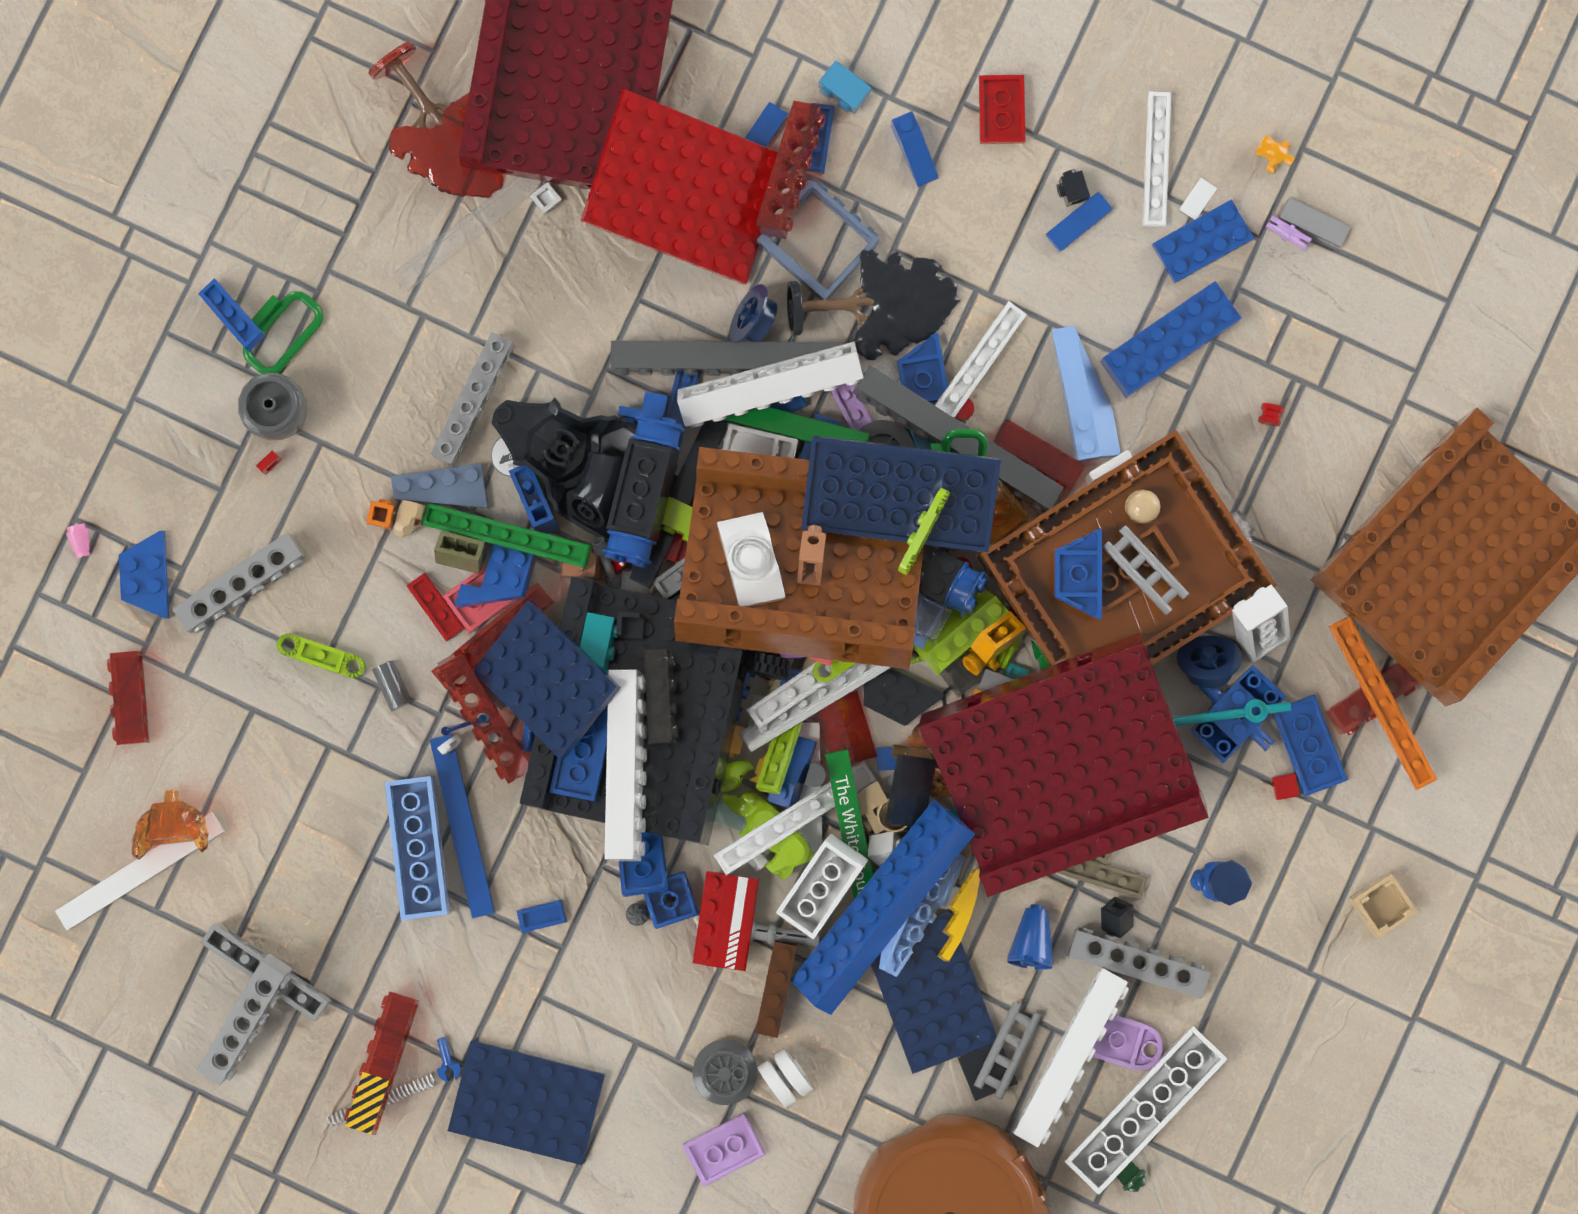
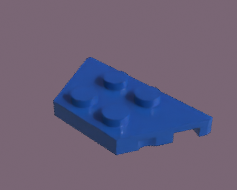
[897,333,948,405]
[1054,529,1102,619]
[119,531,170,619]

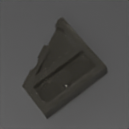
[940,655,992,697]

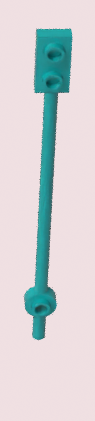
[1173,699,1292,726]

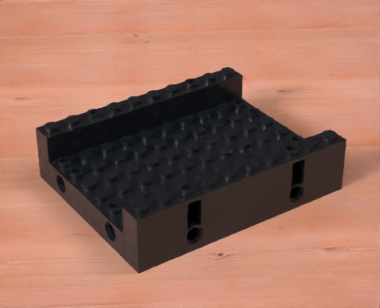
[519,576,752,846]

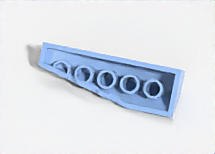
[1051,326,1121,463]
[879,854,966,977]

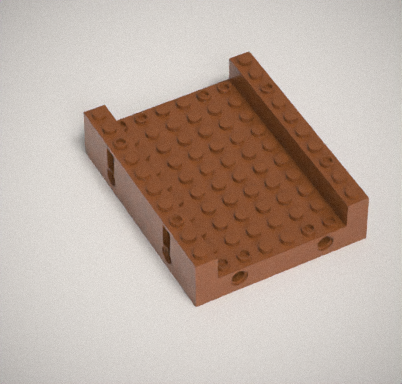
[1310,408,1578,707]
[978,430,1277,666]
[674,447,924,669]

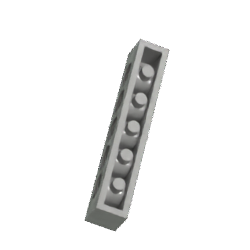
[431,332,515,467]
[172,532,306,634]
[200,922,332,1022]
[1066,927,1210,999]
[197,953,293,1085]

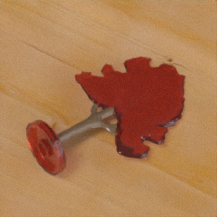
[368,41,504,199]

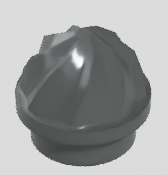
[626,903,649,926]

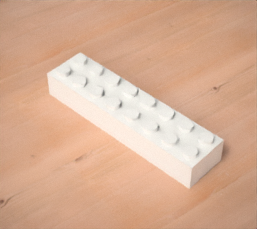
[677,342,863,428]
[605,670,648,861]
[1012,967,1129,1147]
[1064,1026,1227,1195]

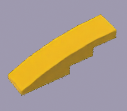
[937,868,980,961]

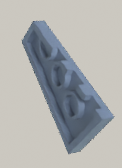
[391,463,488,509]

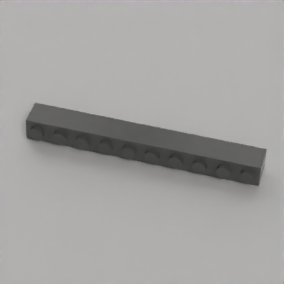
[611,341,840,376]
[852,365,1064,514]

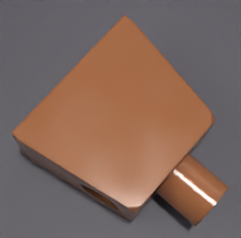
[797,525,826,586]
[559,554,604,581]

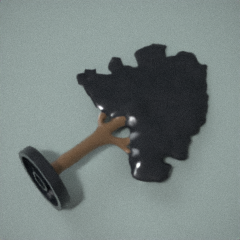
[787,249,960,361]

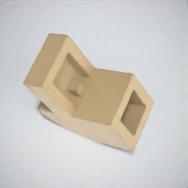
[857,781,887,835]

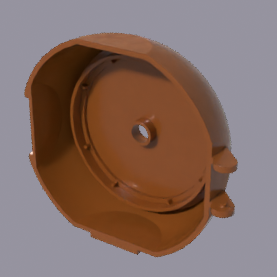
[853,1114,1051,1214]

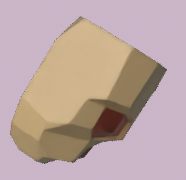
[394,500,426,538]

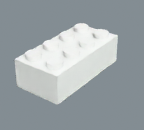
[1232,585,1291,664]
[776,833,868,940]

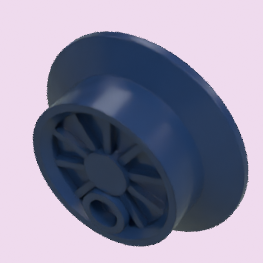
[729,284,777,343]
[1177,636,1242,688]

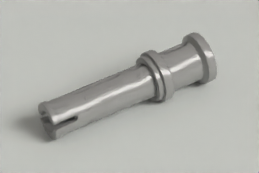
[750,921,820,947]

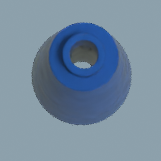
[1007,904,1053,970]

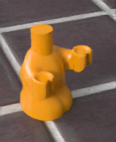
[1255,135,1295,174]
[962,648,1000,675]

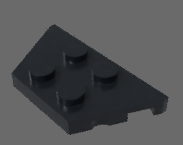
[864,668,944,726]

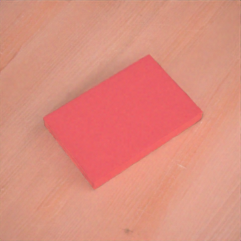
[442,563,517,633]

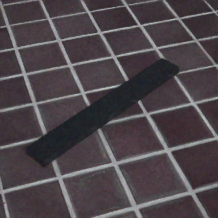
[629,420,728,588]

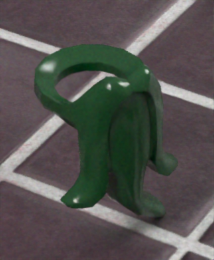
[1117,1161,1146,1192]

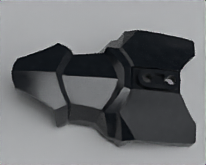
[492,397,636,543]

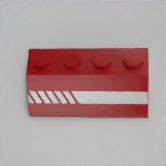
[692,871,760,971]

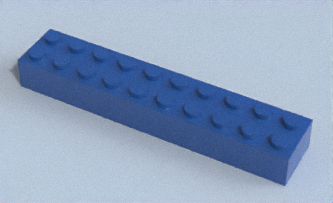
[791,800,975,1015]

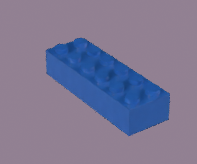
[1100,281,1241,399]

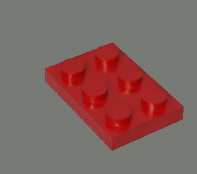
[979,75,1026,144]

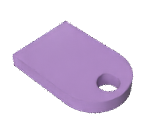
[1093,1015,1163,1070]

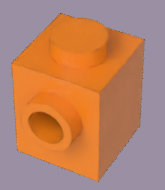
[366,499,397,531]

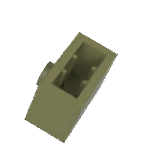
[434,531,486,574]

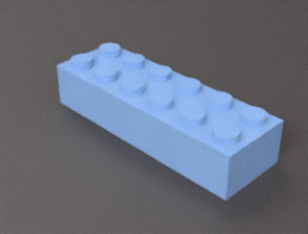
[385,776,451,920]

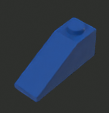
[891,111,939,187]
[509,466,560,534]
[767,736,817,808]

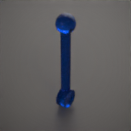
[441,714,487,736]

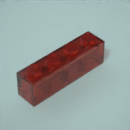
[993,419,1086,492]
[107,651,149,745]

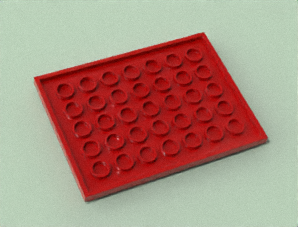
[580,89,787,285]

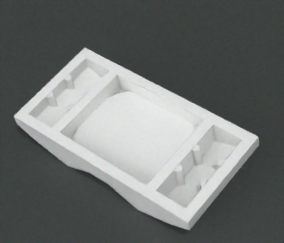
[717,423,799,458]
[717,512,785,607]

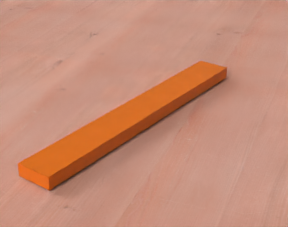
[1328,616,1438,790]

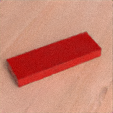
[406,573,465,642]

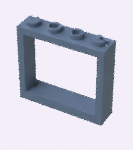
[757,179,879,300]

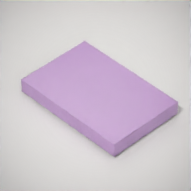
[683,1112,765,1187]

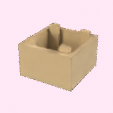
[1348,873,1418,938]

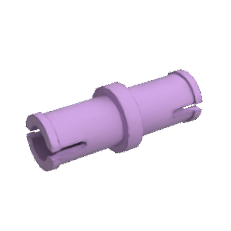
[1266,215,1312,251]

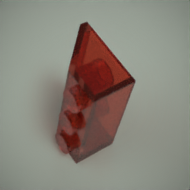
[816,691,877,764]

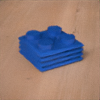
[643,871,699,929]

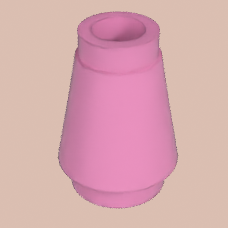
[66,523,90,558]

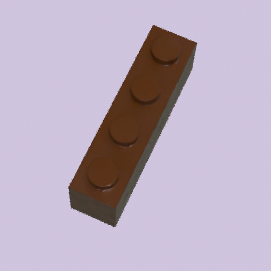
[755,941,797,1038]

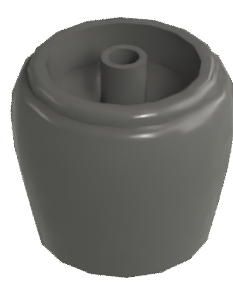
[238,373,307,441]

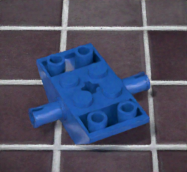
[1189,665,1286,763]

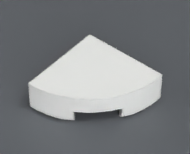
[437,734,462,755]

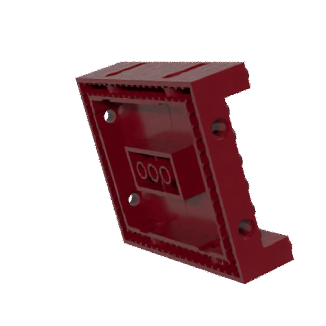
[459,0,673,189]
[918,633,1209,897]

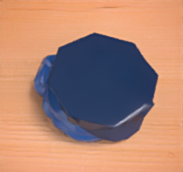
[1190,860,1252,906]

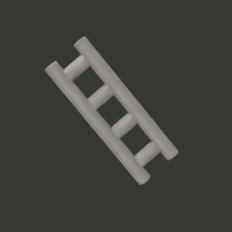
[1102,525,1189,615]
[974,1002,1042,1100]

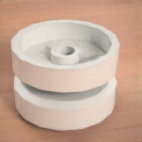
[757,1048,813,1109]

